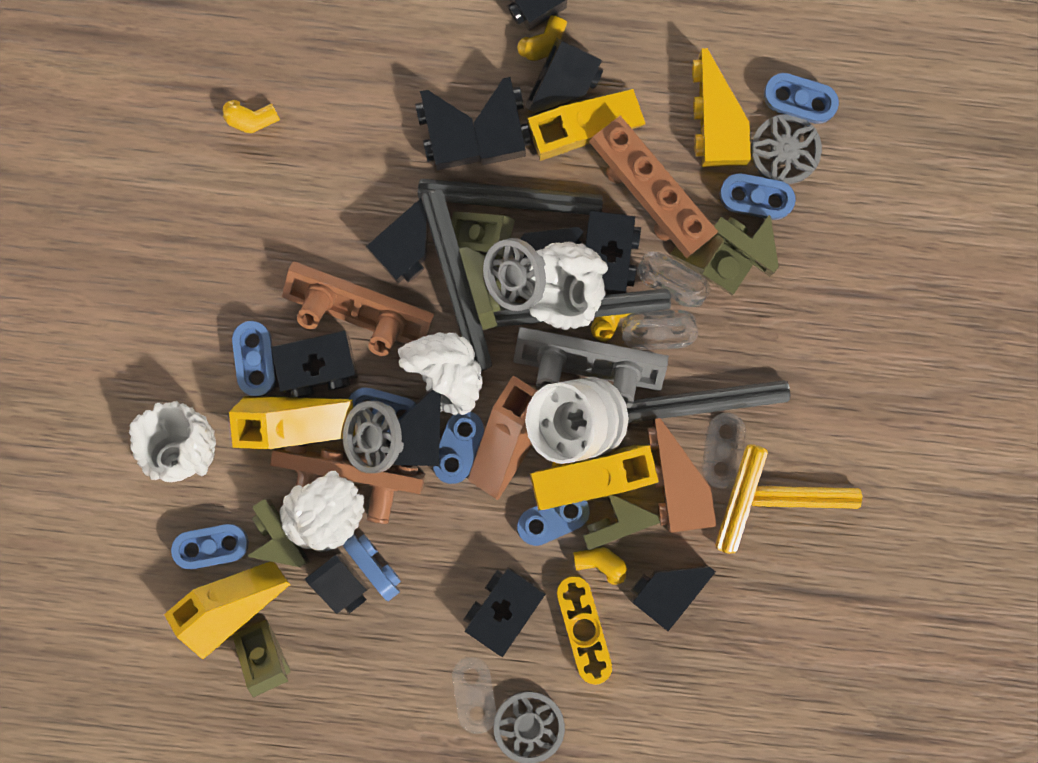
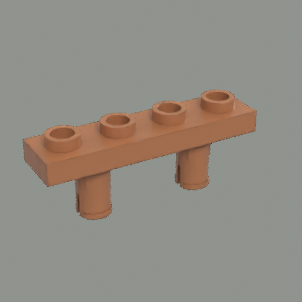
[589,115,718,258]
[282,261,435,356]
[270,444,426,524]

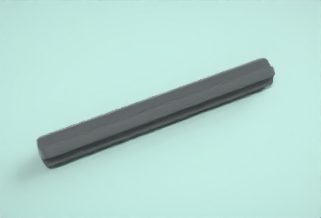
[417,179,603,215]
[421,189,492,372]
[492,288,671,328]
[627,380,791,423]

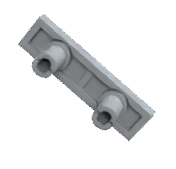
[513,327,669,408]

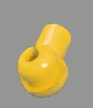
[517,15,567,61]
[222,100,280,133]
[591,313,636,342]
[573,547,627,585]

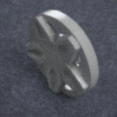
[751,114,822,185]
[483,238,546,311]
[343,401,404,473]
[494,691,565,763]

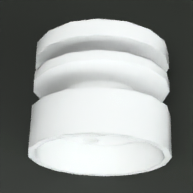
[525,377,629,464]

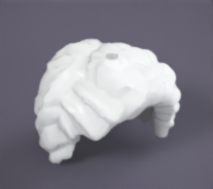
[527,242,608,330]
[398,332,483,415]
[129,401,216,482]
[279,471,365,552]

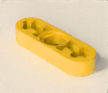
[557,576,612,685]

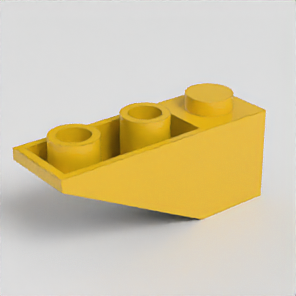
[692,48,751,167]
[528,89,646,161]
[229,396,356,449]
[529,445,659,510]
[164,561,290,659]

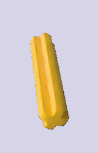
[715,444,768,554]
[751,486,862,509]

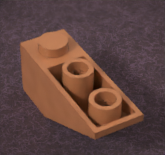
[468,376,538,500]
[647,418,716,533]

